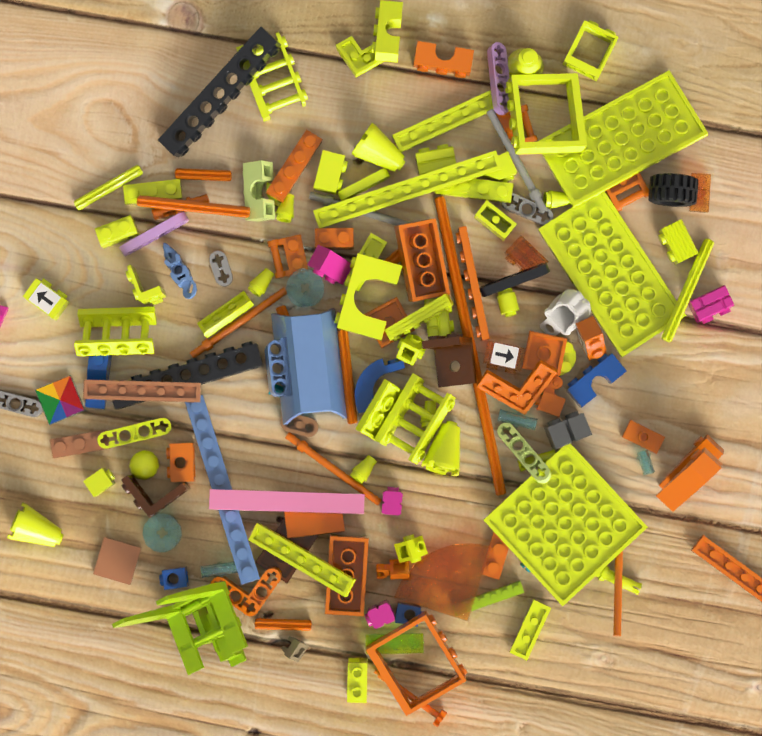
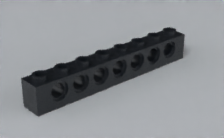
[158,27,281,157]
[112,341,264,410]

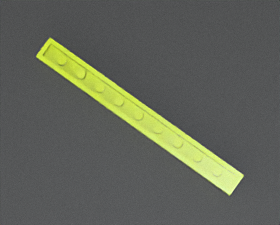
[313,150,502,228]

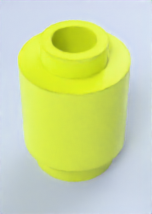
[497,288,520,317]

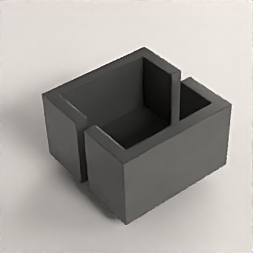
[544,411,592,449]

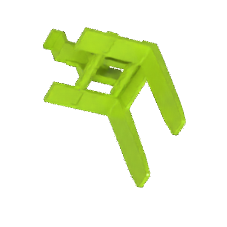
[112,581,248,675]

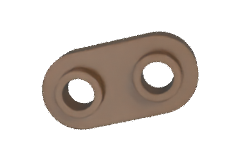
[281,415,319,437]

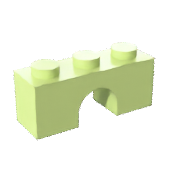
[243,160,275,222]

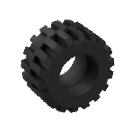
[648,173,699,207]

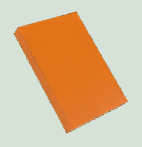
[284,512,345,539]

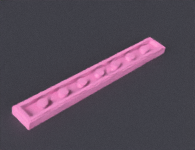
[209,489,365,514]

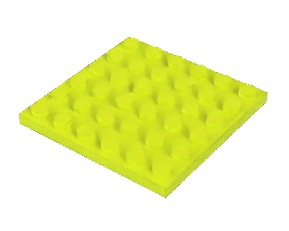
[483,443,648,606]

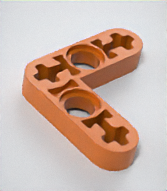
[211,567,282,616]

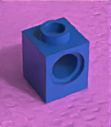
[159,566,189,590]
[395,602,424,627]

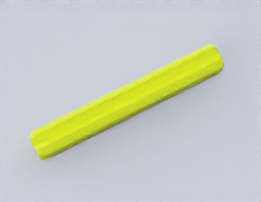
[74,165,143,210]

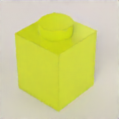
[83,468,116,497]

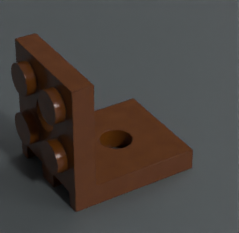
[422,333,477,388]
[121,475,191,517]

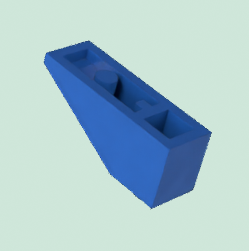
[85,355,112,409]

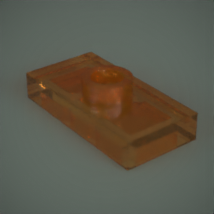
[689,173,711,213]

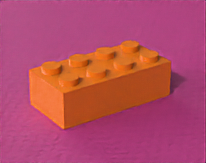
[394,218,450,302]
[325,535,369,616]

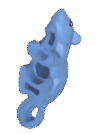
[163,243,197,299]

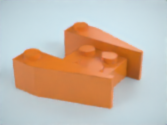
[656,434,724,512]

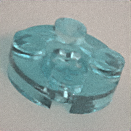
[286,268,324,307]
[143,513,182,552]

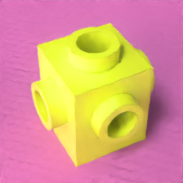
[396,333,426,366]
[394,534,428,563]

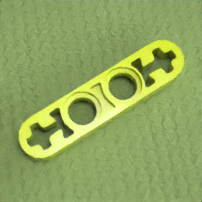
[97,418,171,449]

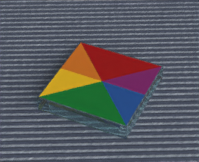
[35,375,86,425]

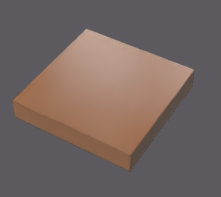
[93,537,142,585]

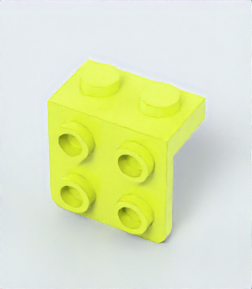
[126,264,167,305]

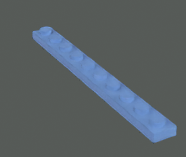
[185,395,260,585]

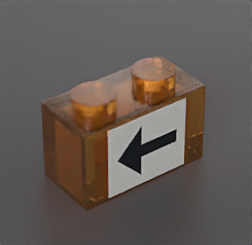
[482,340,526,374]

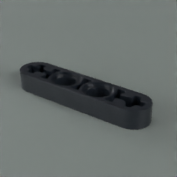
[479,262,550,297]

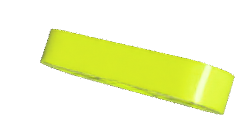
[337,168,391,201]

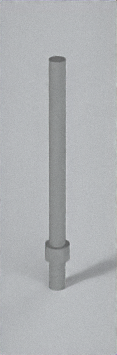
[486,109,548,213]
[309,192,411,226]

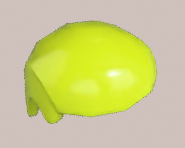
[129,450,160,480]

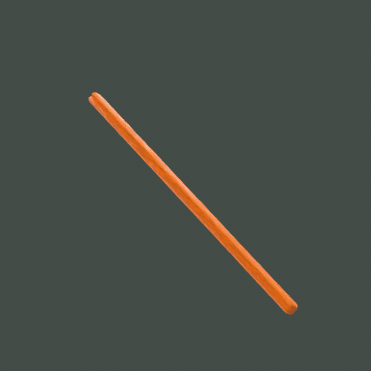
[435,196,506,496]

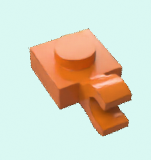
[376,559,410,580]

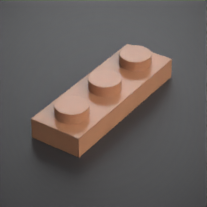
[50,430,110,458]

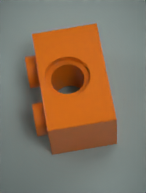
[166,443,196,482]

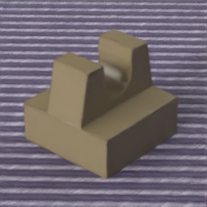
[281,636,309,662]

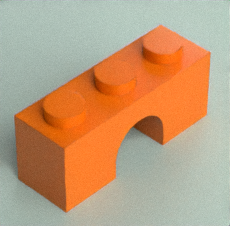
[414,41,474,78]

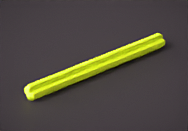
[661,238,714,342]

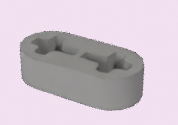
[209,251,233,287]

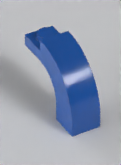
[355,358,405,414]

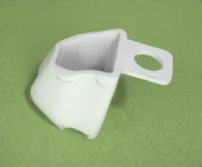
[540,289,591,336]

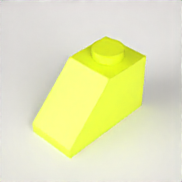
[483,152,517,182]

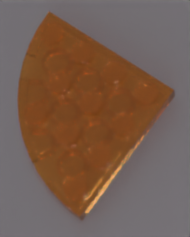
[394,543,491,621]

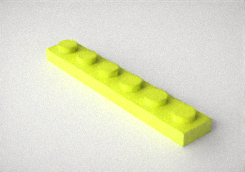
[392,90,503,152]
[248,523,356,597]

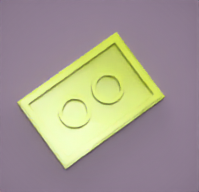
[355,379,402,442]

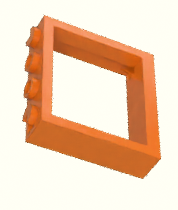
[366,611,468,716]

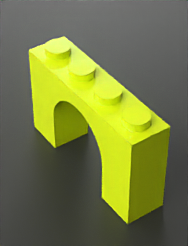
[334,253,402,340]

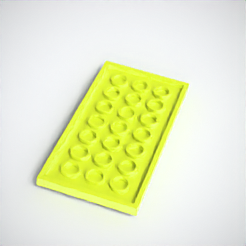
[537,70,708,208]
[538,191,686,358]

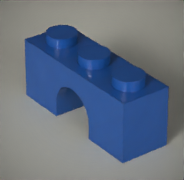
[566,353,627,408]

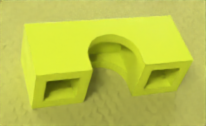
[372,0,403,63]

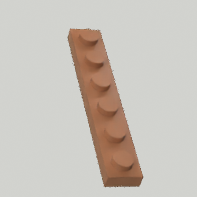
[83,380,201,402]

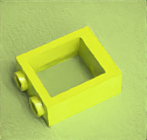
[562,20,618,81]

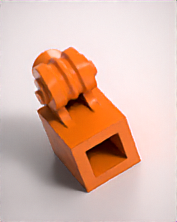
[534,375,566,417]

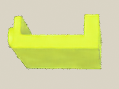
[347,657,368,703]

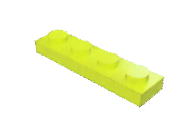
[435,179,514,203]

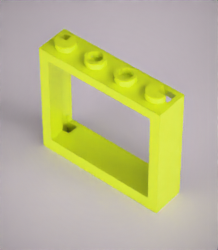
[505,73,587,155]

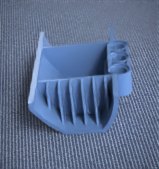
[265,308,347,425]

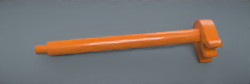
[374,669,447,727]

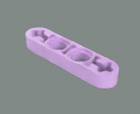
[487,42,509,115]
[119,212,189,256]

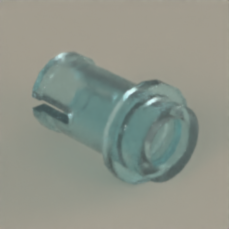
[636,450,655,475]

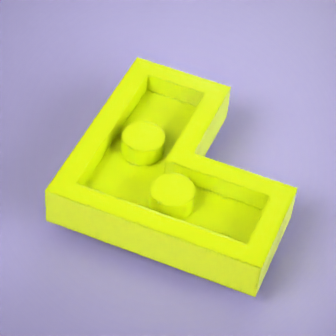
[336,36,384,77]

